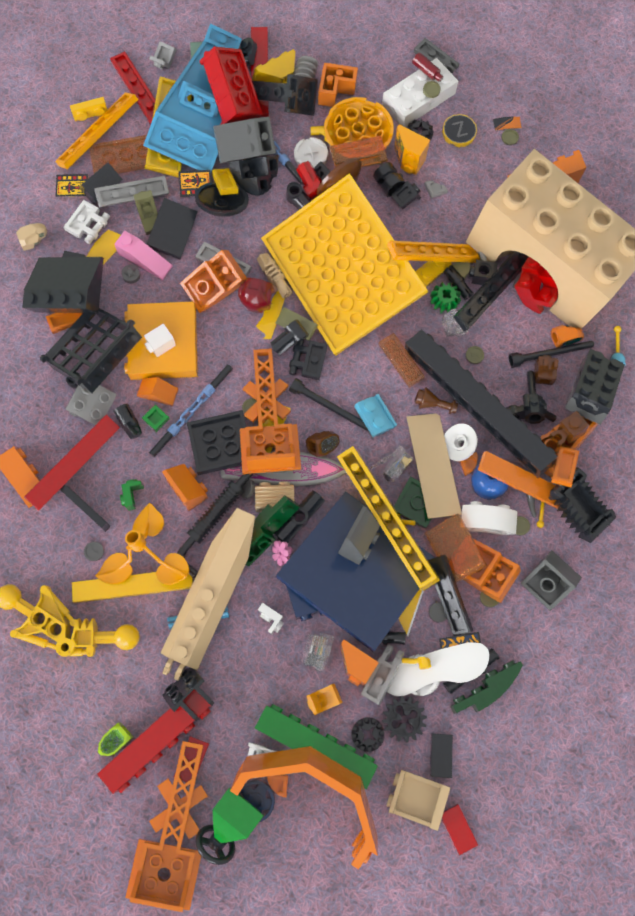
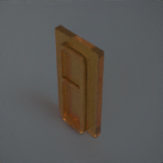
[330,136,388,168]

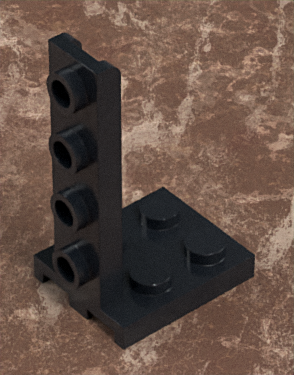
[252,74,318,116]

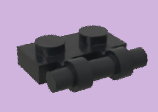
[289,340,328,381]

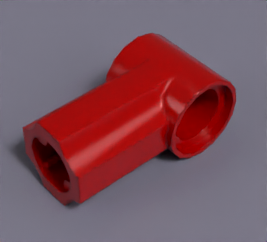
[296,161,322,200]

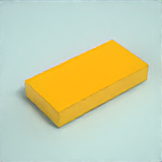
[212,168,238,195]

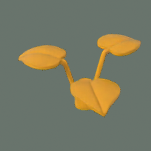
[95,503,189,585]

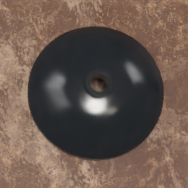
[195,182,249,217]

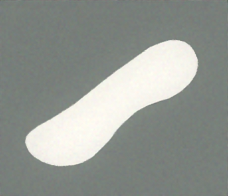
[387,642,489,696]

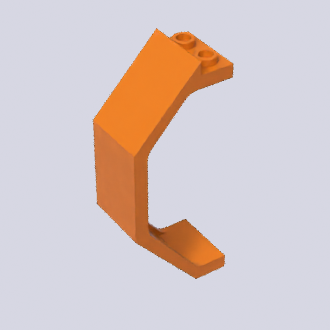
[230,746,378,869]

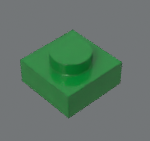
[142,405,170,432]

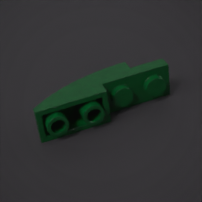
[246,495,300,567]
[450,660,523,714]

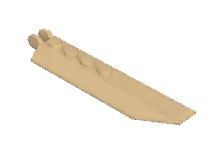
[161,508,255,681]

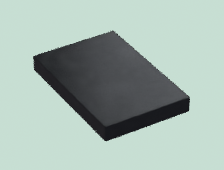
[147,198,198,260]

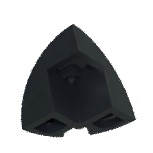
[229,155,278,196]

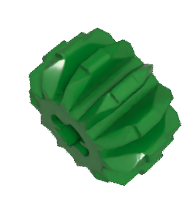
[430,282,461,314]

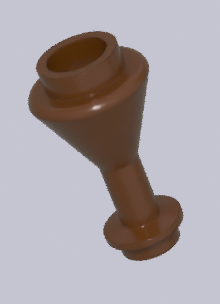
[415,387,458,414]

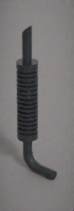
[177,473,254,579]

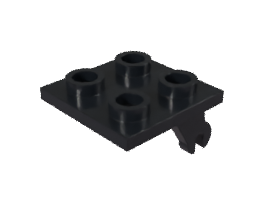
[162,668,214,722]

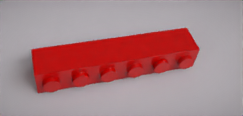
[97,689,213,794]

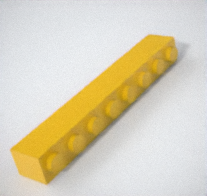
[337,446,440,591]

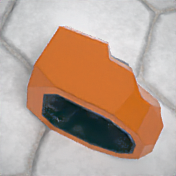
[551,325,584,347]

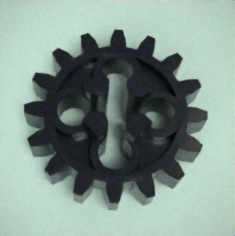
[382,696,427,743]

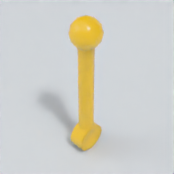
[537,501,545,528]

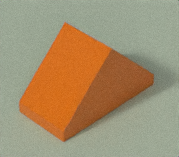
[137,377,178,406]

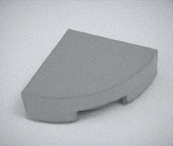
[424,181,448,199]

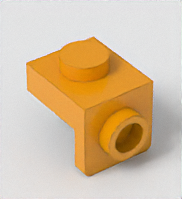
[306,683,343,715]

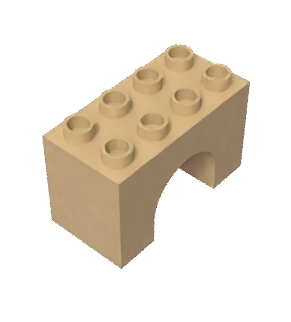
[466,149,635,329]

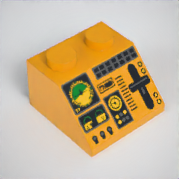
[394,124,430,175]

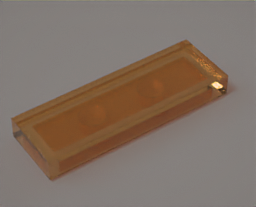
[378,333,425,388]

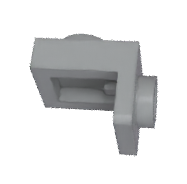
[149,42,177,70]

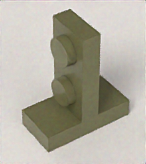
[133,190,158,235]

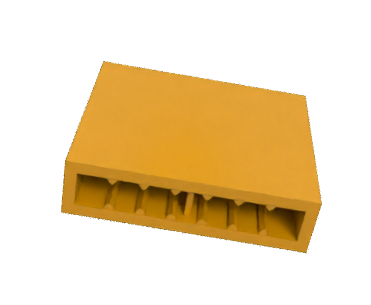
[124,301,198,380]

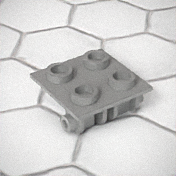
[66,385,117,425]

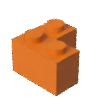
[318,63,358,107]

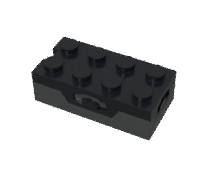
[565,349,625,425]

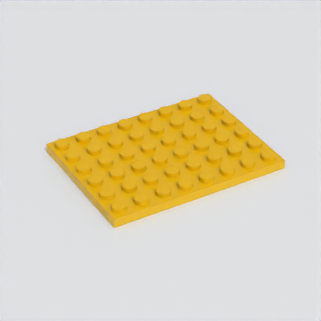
[261,173,428,356]

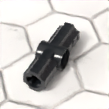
[274,490,325,543]

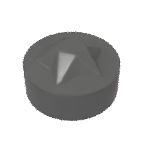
[121,264,141,284]

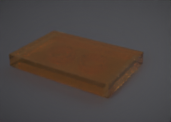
[425,513,487,583]

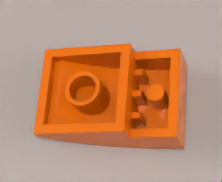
[180,250,247,313]
[449,535,521,603]

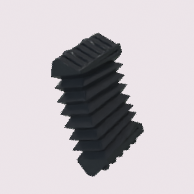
[548,467,616,543]

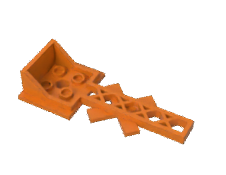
[240,348,301,474]
[125,741,208,912]

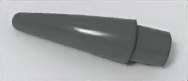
[527,494,537,518]

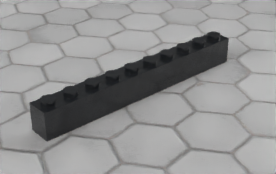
[405,329,558,478]

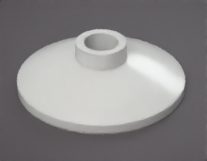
[444,424,478,461]

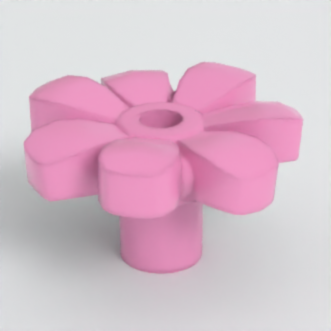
[272,540,293,566]

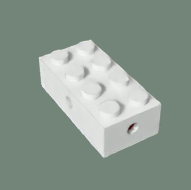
[382,58,458,127]

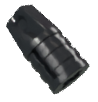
[113,404,142,439]

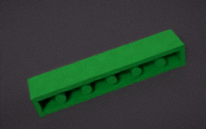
[255,704,378,789]

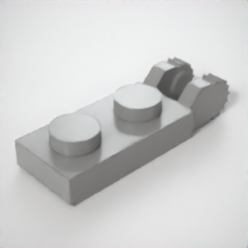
[361,644,404,705]

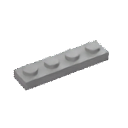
[94,176,169,208]

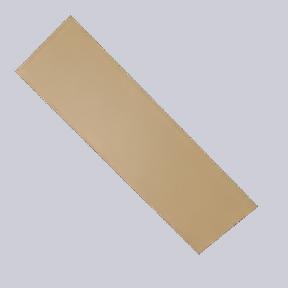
[406,414,462,519]

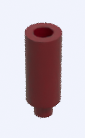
[412,52,444,82]

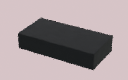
[430,733,453,778]

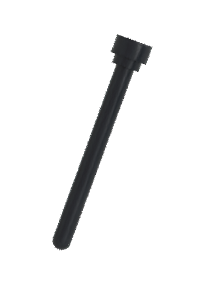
[508,341,594,368]
[289,378,368,431]

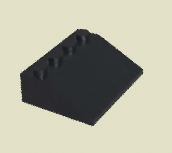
[22,257,104,313]

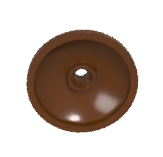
[317,158,362,196]

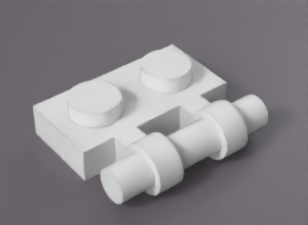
[64,200,110,244]

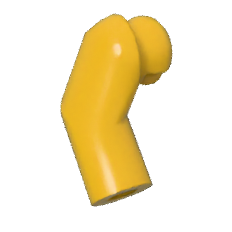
[311,126,334,142]

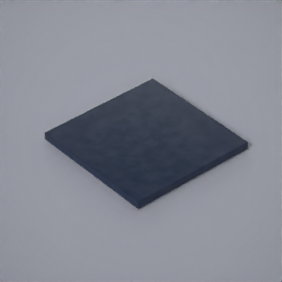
[276,491,435,653]

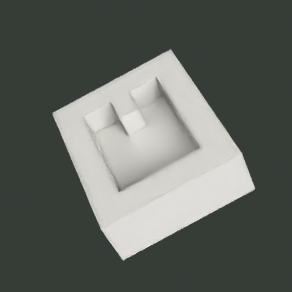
[258,603,284,634]

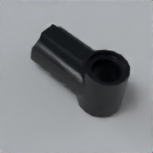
[286,182,312,210]
[270,319,309,355]

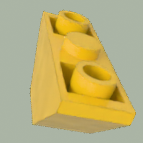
[251,49,295,84]

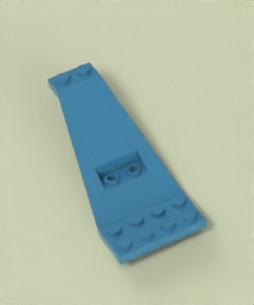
[143,23,242,171]

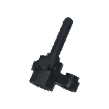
[508,370,557,424]

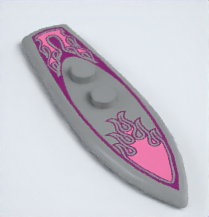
[220,451,347,486]

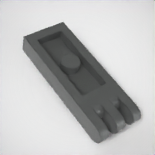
[414,38,459,73]

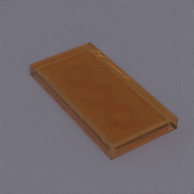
[89,135,148,174]

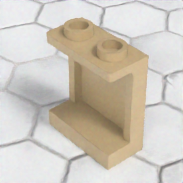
[387,770,451,831]

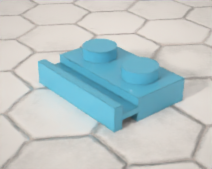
[354,394,397,438]

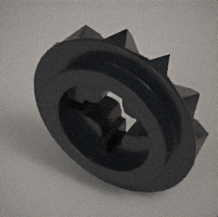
[407,118,434,140]
[352,717,385,752]

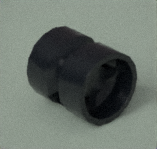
[373,162,405,197]

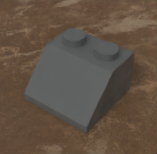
[338,506,380,565]
[520,550,582,611]

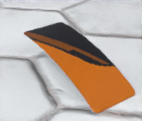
[493,116,522,131]

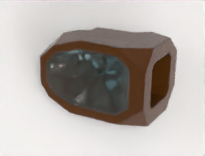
[306,431,340,457]

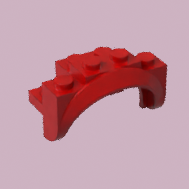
[514,257,559,314]

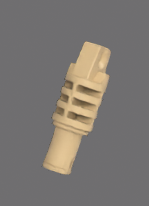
[257,253,293,298]

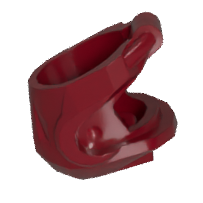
[238,278,277,313]

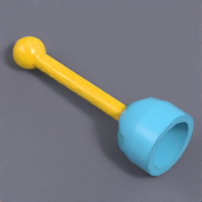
[610,326,626,365]

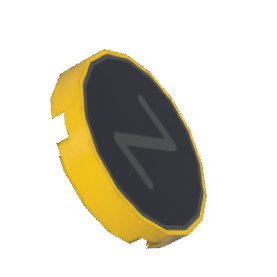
[442,114,477,147]

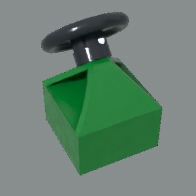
[195,787,264,865]

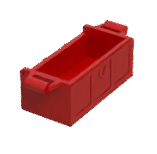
[200,46,263,125]

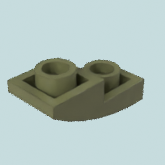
[275,307,318,341]

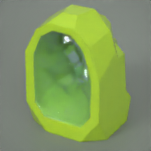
[98,722,134,757]

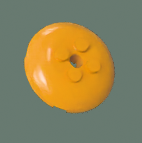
[324,97,394,160]

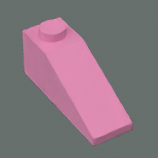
[114,231,173,280]

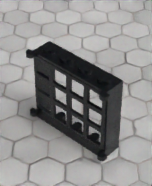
[40,308,142,393]

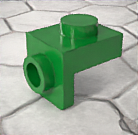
[120,479,144,511]

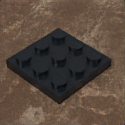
[187,410,246,476]

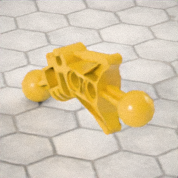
[0,584,140,657]

